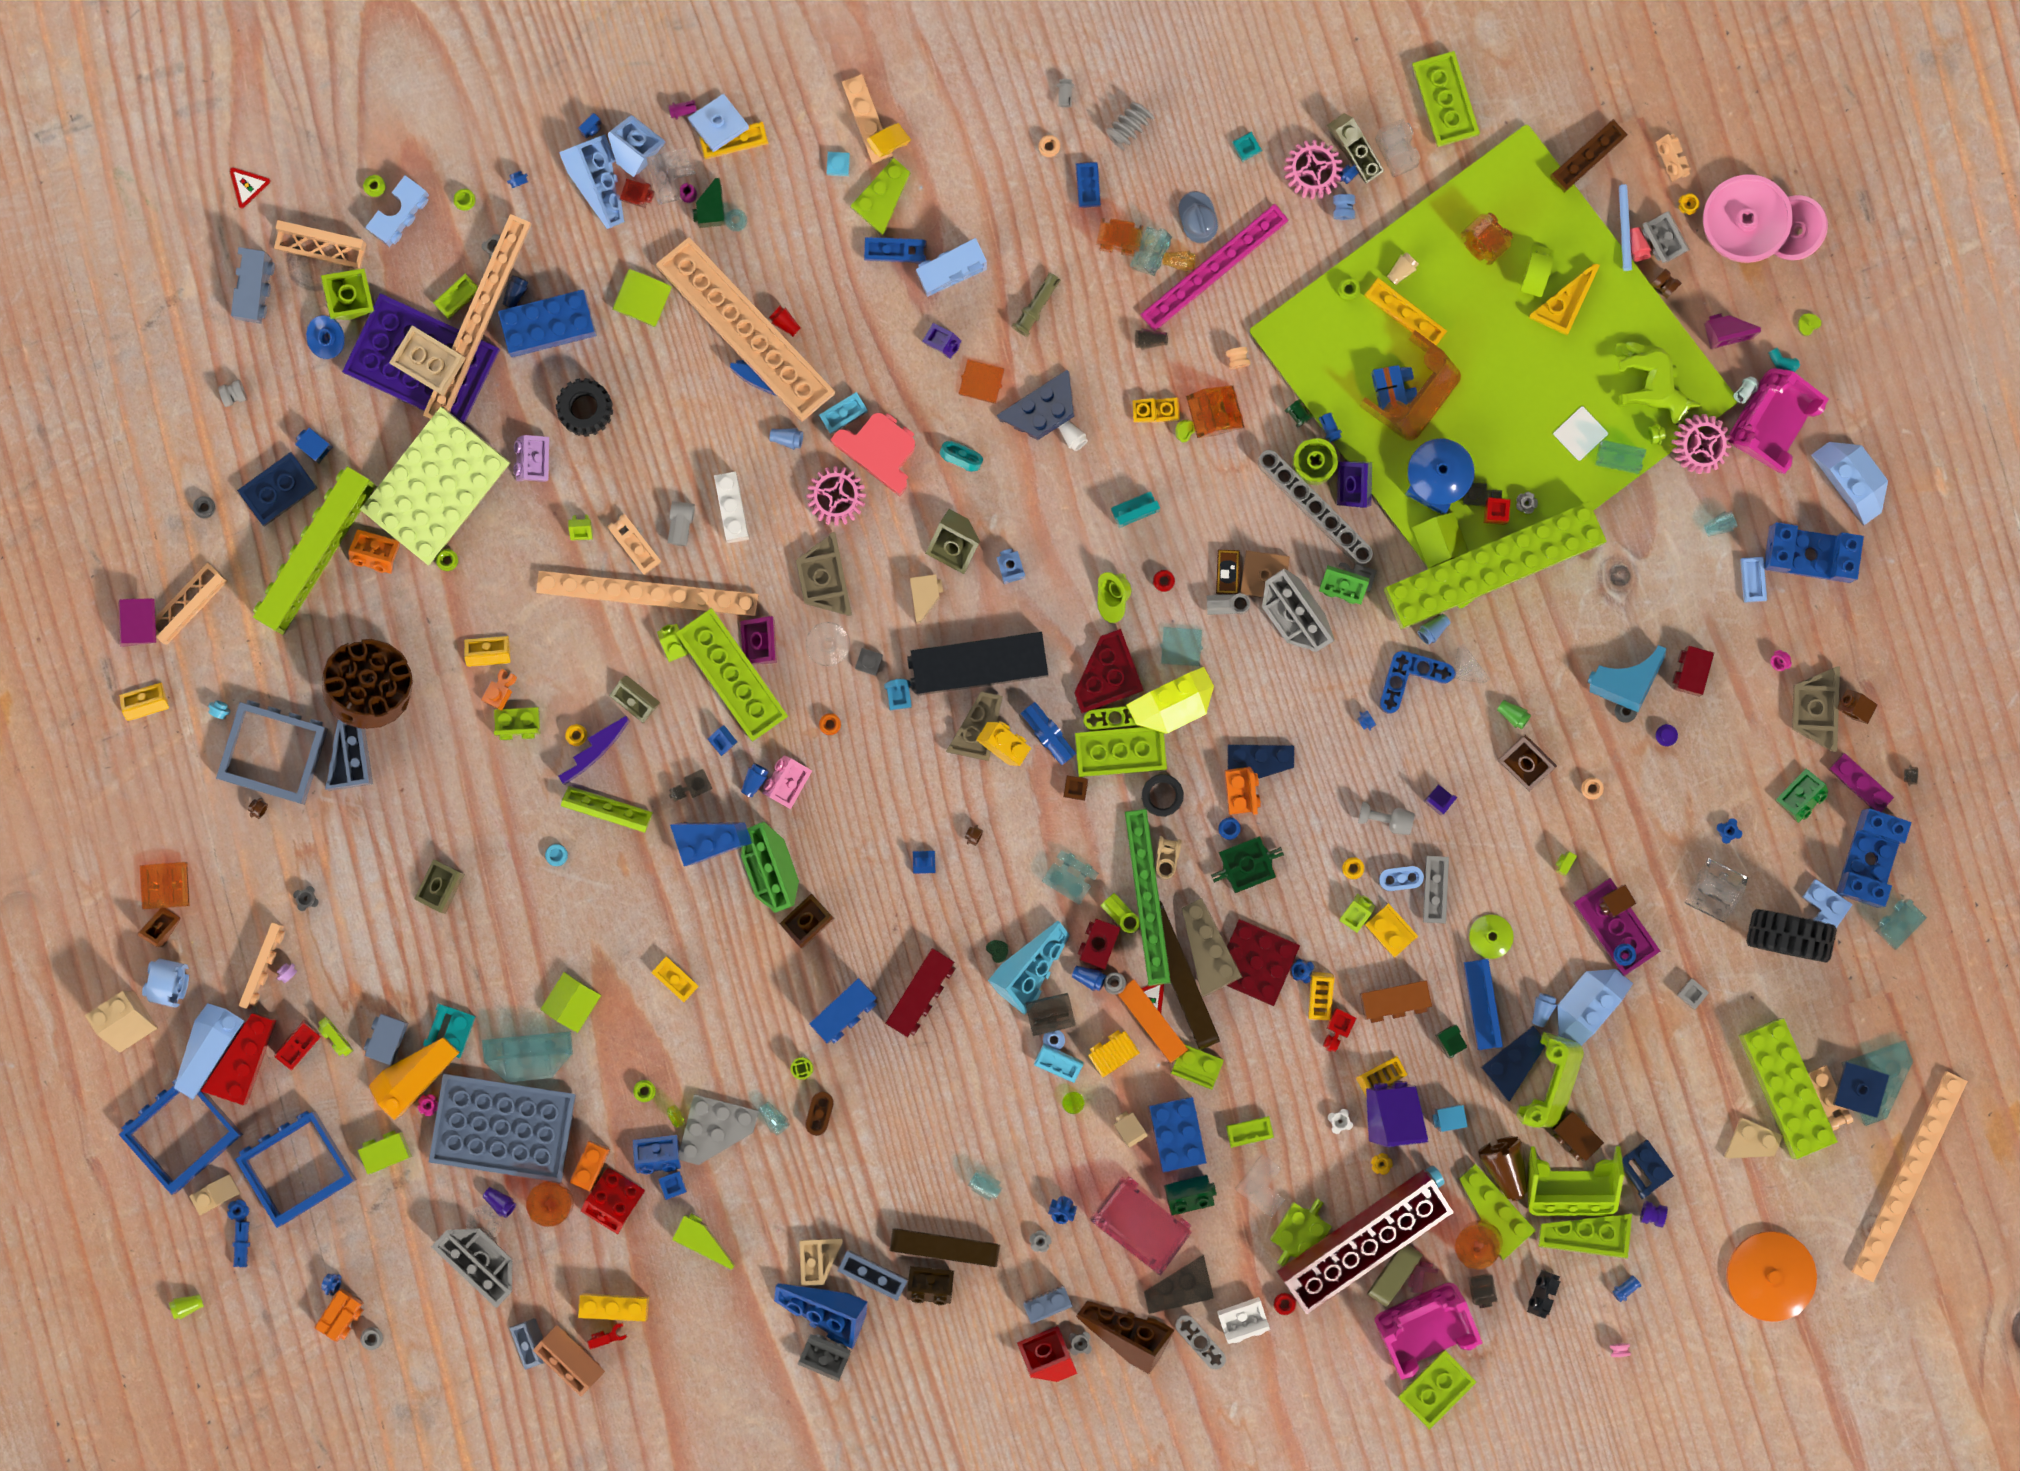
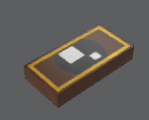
[1216,549,1240,595]

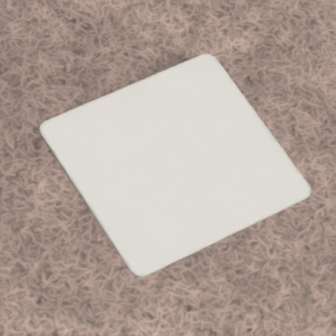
[1553,407,1608,461]

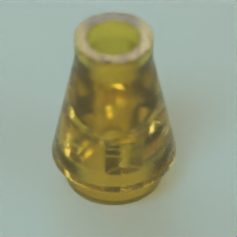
[1163,250,1196,272]

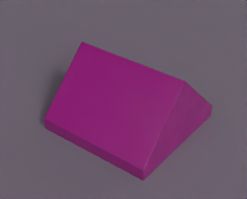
[118,598,156,647]
[740,616,777,665]

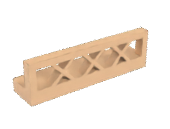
[274,220,366,269]
[155,562,228,645]

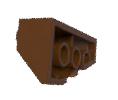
[1076,1301,1175,1374]

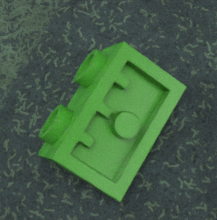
[1319,565,1370,605]

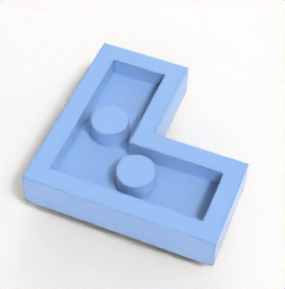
[1802,879,1853,928]

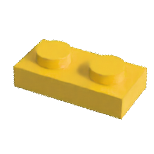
[651,956,699,1003]

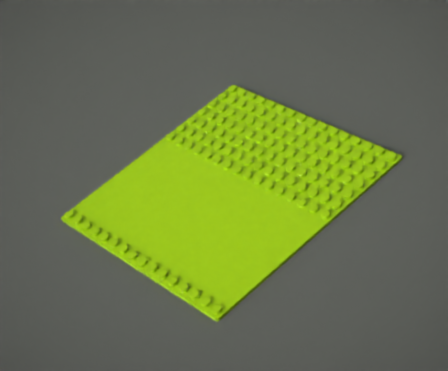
[1250,125,1738,609]

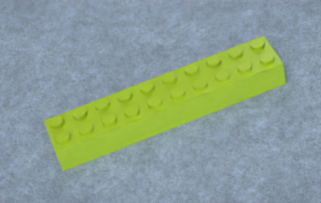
[1384,501,1607,630]

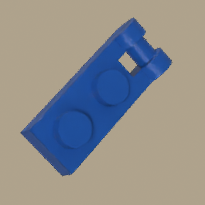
[864,237,926,263]

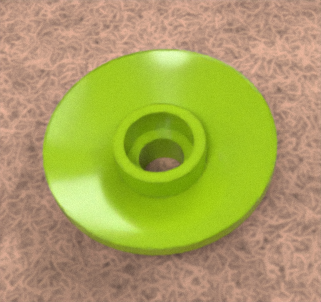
[1469,915,1514,959]

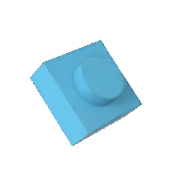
[827,152,850,176]

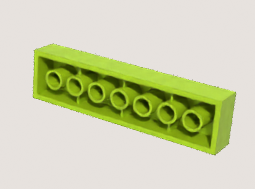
[253,466,376,635]

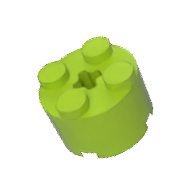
[1292,438,1338,485]

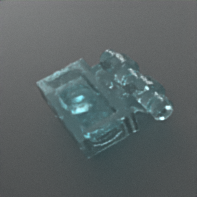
[1042,850,1099,905]

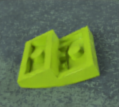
[612,269,672,327]

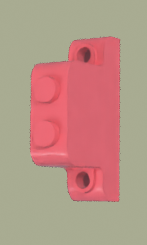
[830,413,915,497]

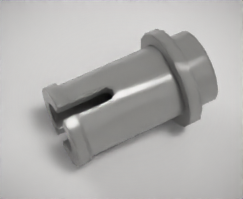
[1057,79,1074,108]

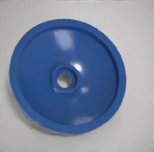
[1408,439,1474,505]

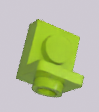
[1339,894,1375,933]

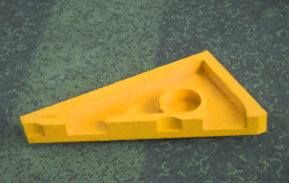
[1529,263,1600,335]

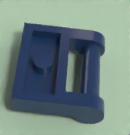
[1622,1139,1674,1199]

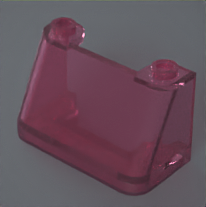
[1089,1176,1192,1276]

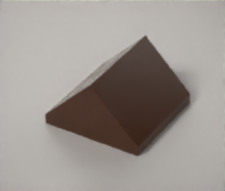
[1498,734,1557,792]
[779,893,835,949]

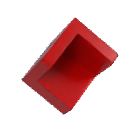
[1483,498,1511,525]

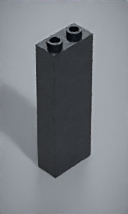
[907,632,1048,696]

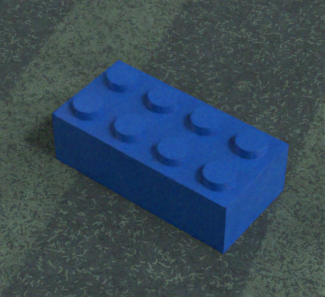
[498,289,597,358]

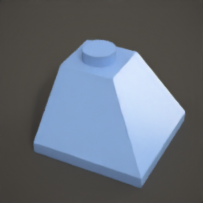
[608,115,666,177]

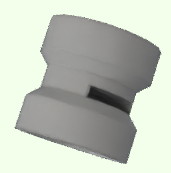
[218,380,247,407]

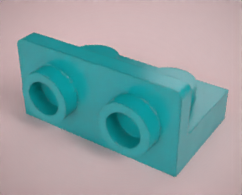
[1111,492,1160,528]

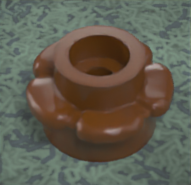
[248,798,268,819]
[965,825,983,846]

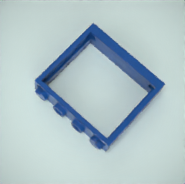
[118,1079,243,1195]
[235,1110,357,1228]

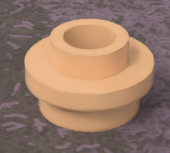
[1038,135,1060,157]
[1581,777,1604,800]

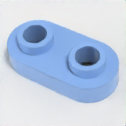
[1379,866,1424,891]

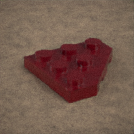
[1074,629,1144,714]

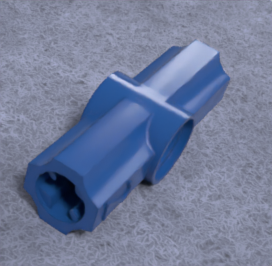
[1020,702,1076,766]

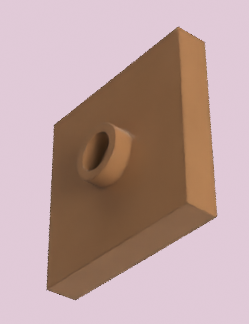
[1240,550,1290,598]

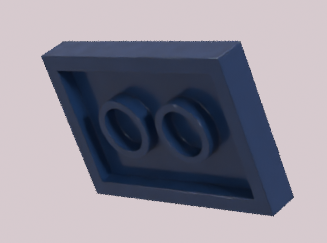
[237,452,318,527]

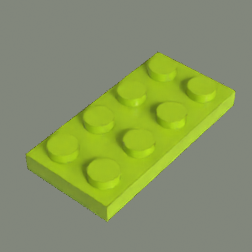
[1412,51,1480,148]
[1075,727,1167,777]

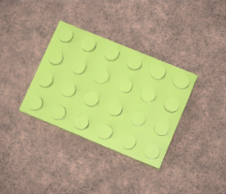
[360,407,511,565]

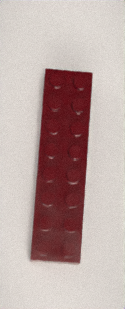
[1277,1170,1453,1315]

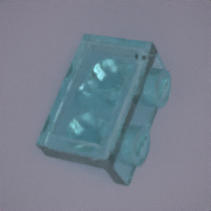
[1130,227,1172,276]
[1876,899,1927,949]

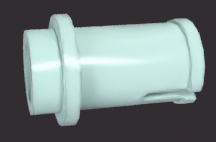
[1733,377,1759,404]

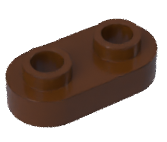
[805,1092,834,1136]

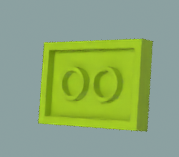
[1397,1349,1477,1430]

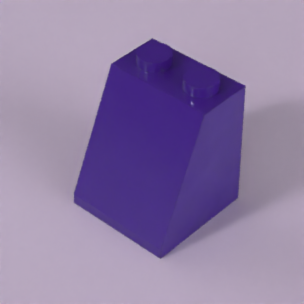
[1366,1081,1428,1147]

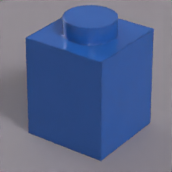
[295,428,333,464]

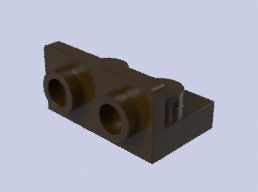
[907,1266,954,1305]

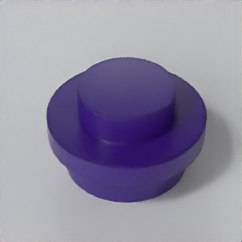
[1655,724,1678,747]

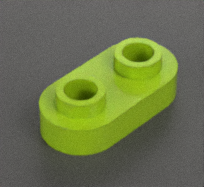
[318,1016,353,1056]

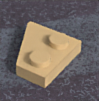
[1724,1118,1783,1158]
[799,1238,843,1286]

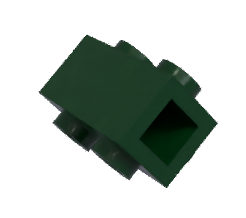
[1164,1175,1217,1216]

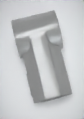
[667,501,695,546]
[1207,593,1250,615]

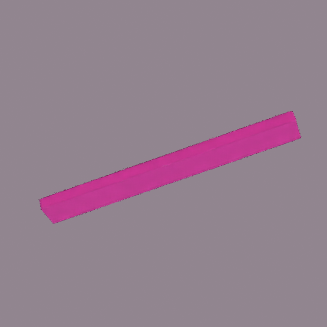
[1140,204,1289,332]

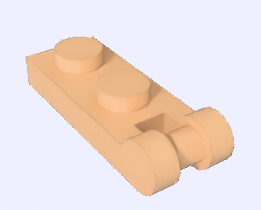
[607,513,661,575]
[1808,1065,1853,1131]

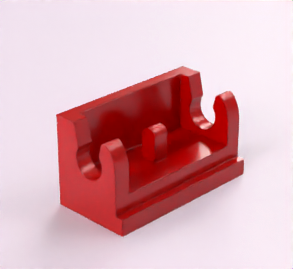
[274,1020,321,1071]

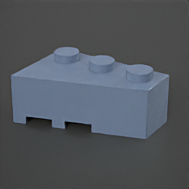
[231,247,275,324]
[325,720,373,791]

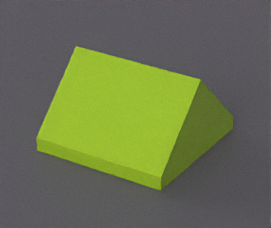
[321,268,374,320]
[1412,512,1469,569]
[540,972,602,1033]

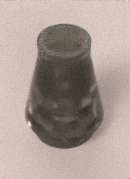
[1135,328,1168,350]

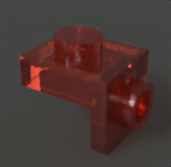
[620,178,654,209]

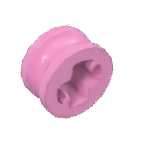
[1610,1343,1631,1357]

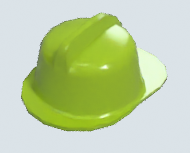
[1097,572,1132,623]

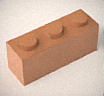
[533,1325,605,1397]

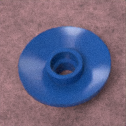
[306,315,345,359]

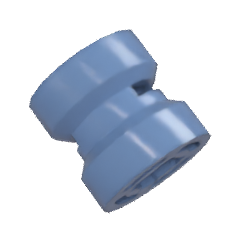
[1333,194,1355,220]

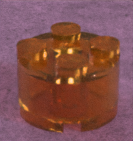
[1461,212,1513,265]
[1096,218,1144,257]
[526,1181,574,1227]
[1455,1220,1503,1269]

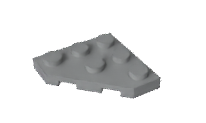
[679,1094,759,1165]

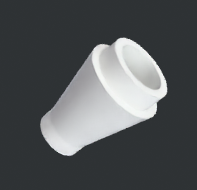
[1058,421,1088,451]

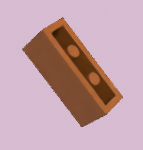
[1359,980,1432,1023]

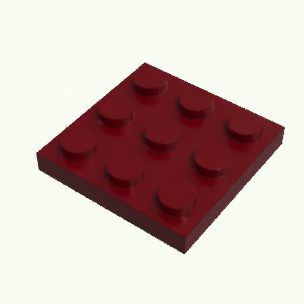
[1226,919,1300,1007]

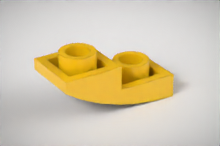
[867,123,911,157]
[1132,397,1180,423]

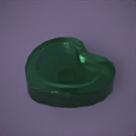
[986,940,1008,963]

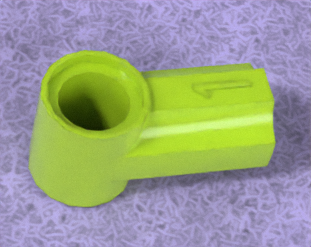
[1100,893,1140,934]

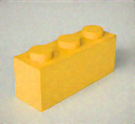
[578,1293,649,1322]

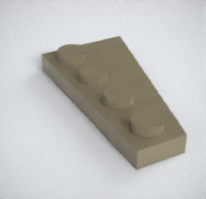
[1182,898,1242,998]

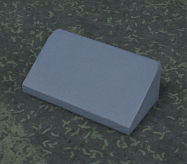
[510,1318,545,1370]

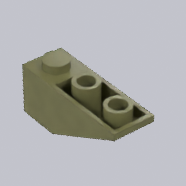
[1326,113,1384,183]

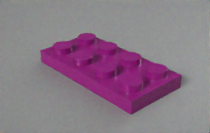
[1573,878,1661,976]

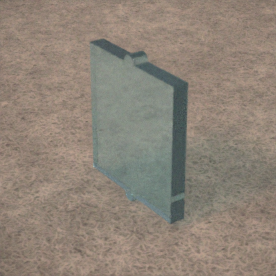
[1160,627,1203,666]

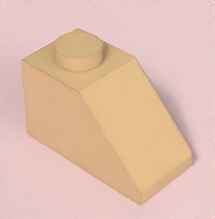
[910,574,943,624]
[1114,1111,1148,1148]

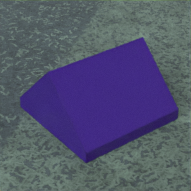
[1337,461,1372,508]

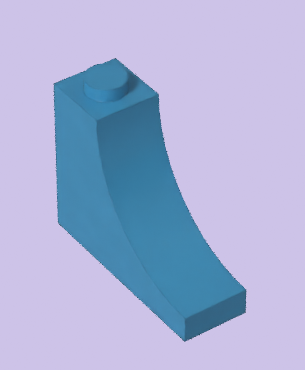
[1587,645,1666,712]

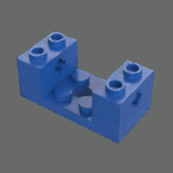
[1764,522,1864,583]
[1836,808,1912,908]

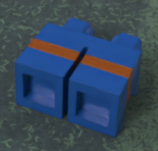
[1371,365,1418,414]

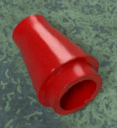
[769,305,801,337]

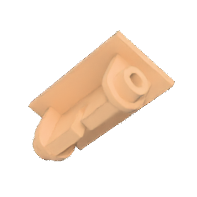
[1656,134,1691,182]

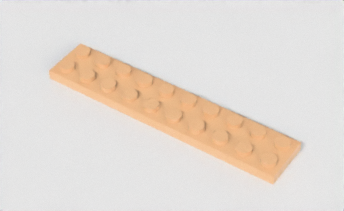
[656,237,835,422]

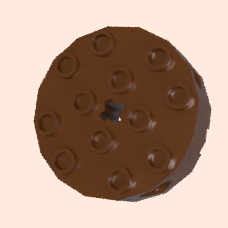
[322,639,413,729]

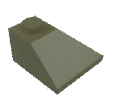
[925,509,980,574]

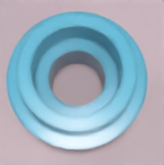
[208,700,230,719]

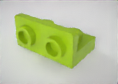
[494,707,540,740]

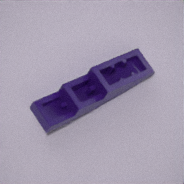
[558,716,630,785]

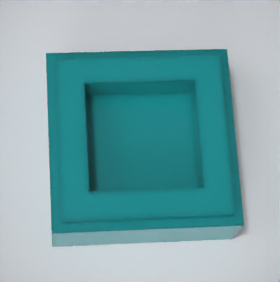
[1232,131,1262,162]

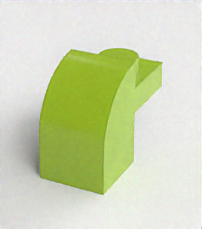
[1520,245,1554,297]

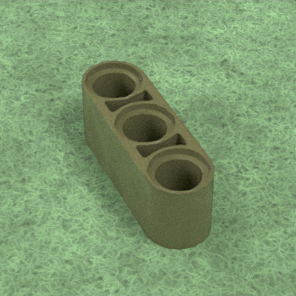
[1367,1244,1423,1307]

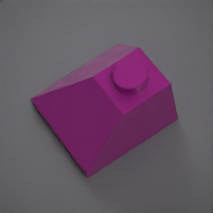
[1704,313,1761,349]

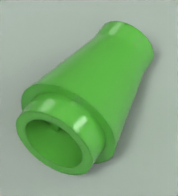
[1497,700,1531,730]

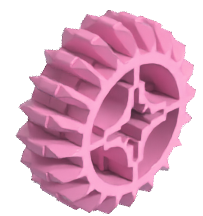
[1284,140,1343,199]
[1671,414,1732,474]
[806,466,866,526]

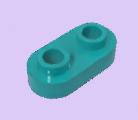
[940,441,983,472]

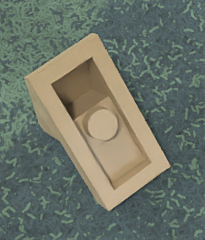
[189,1174,241,1216]

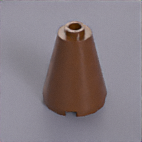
[1478,1136,1528,1201]

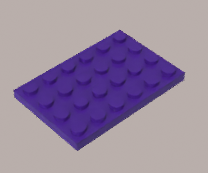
[342,293,500,424]

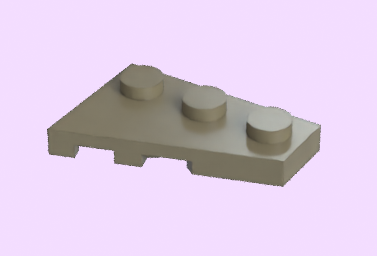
[946,692,1003,761]

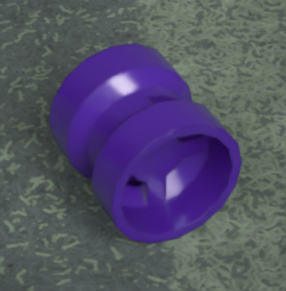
[1640,1201,1668,1228]

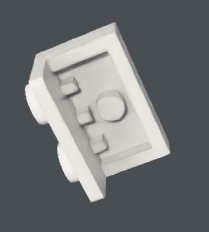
[1217,1297,1270,1344]

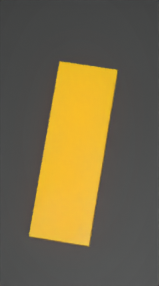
[699,121,768,159]

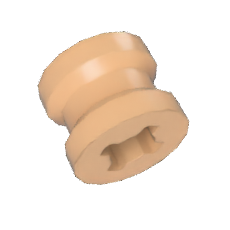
[1226,347,1251,369]

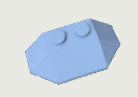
[1811,442,1888,526]
[1557,969,1633,1046]

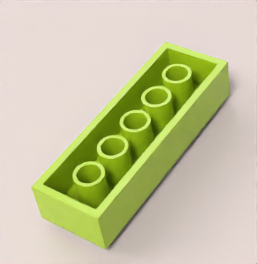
[1738,1018,1838,1160]

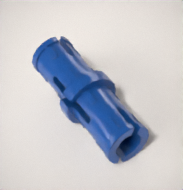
[232,1221,250,1267]

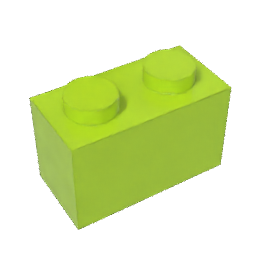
[358,1130,412,1175]

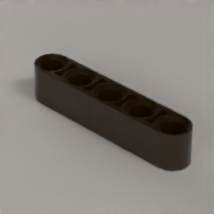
[889,1228,1000,1267]

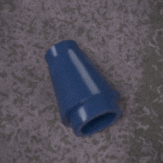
[502,275,528,308]

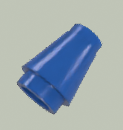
[741,763,769,798]
[1072,965,1106,991]

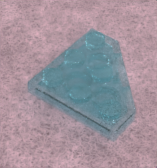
[1841,1040,1913,1126]

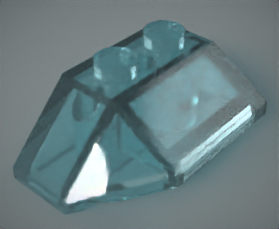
[482,1031,573,1082]

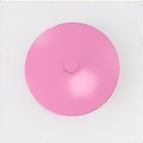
[1703,175,1792,263]

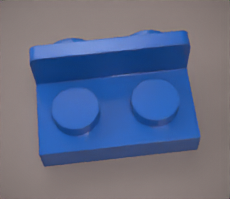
[633,1135,681,1175]

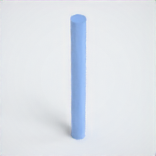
[1619,185,1632,271]

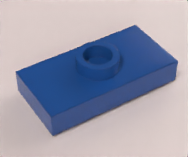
[1076,162,1101,208]

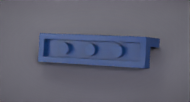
[1463,959,1503,1050]

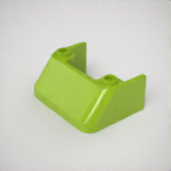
[1527,1146,1624,1216]

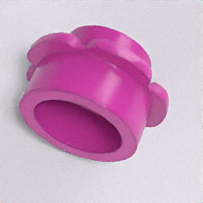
[1770,650,1792,671]
[417,1094,438,1116]

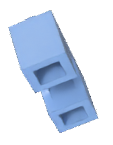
[365,176,429,247]

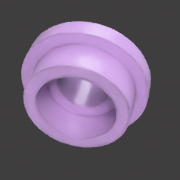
[276,963,297,983]

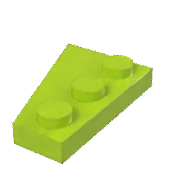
[850,158,910,236]

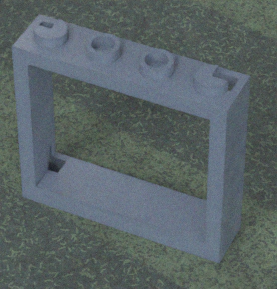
[216,700,328,805]

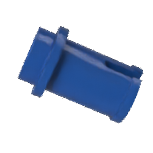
[1318,413,1342,442]
[1612,1275,1641,1302]

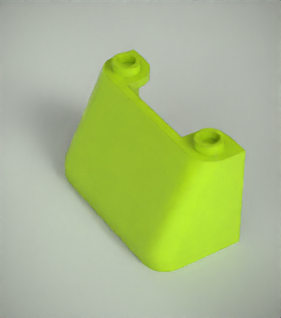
[1516,1031,1584,1128]

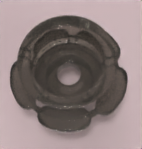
[1904,765,1918,787]

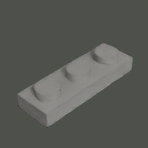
[1423,856,1449,924]

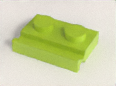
[1171,1044,1224,1090]

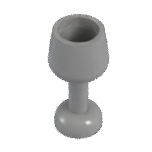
[1358,802,1415,835]

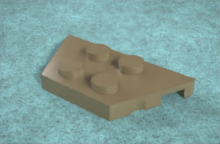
[796,532,852,616]
[1792,666,1840,752]

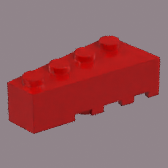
[201,1013,277,1105]

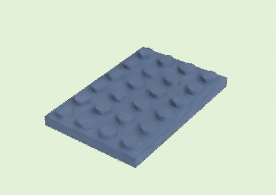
[429,1074,576,1183]

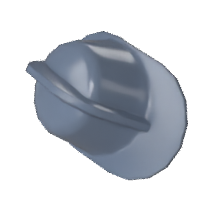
[1178,192,1218,243]

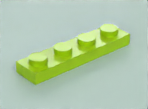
[561,786,653,833]

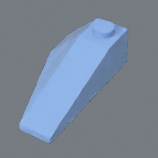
[559,134,624,229]
[174,1003,245,1100]

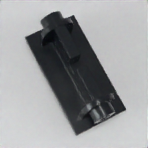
[1527,1270,1561,1319]

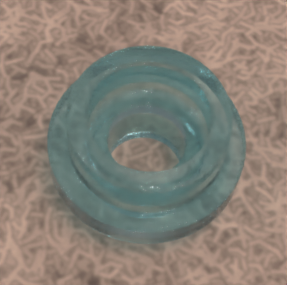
[725,209,747,232]

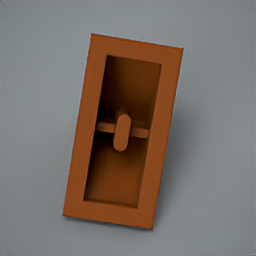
[138,907,181,947]

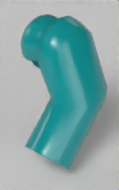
[1768,348,1800,372]

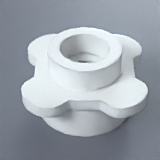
[1328,1109,1353,1134]

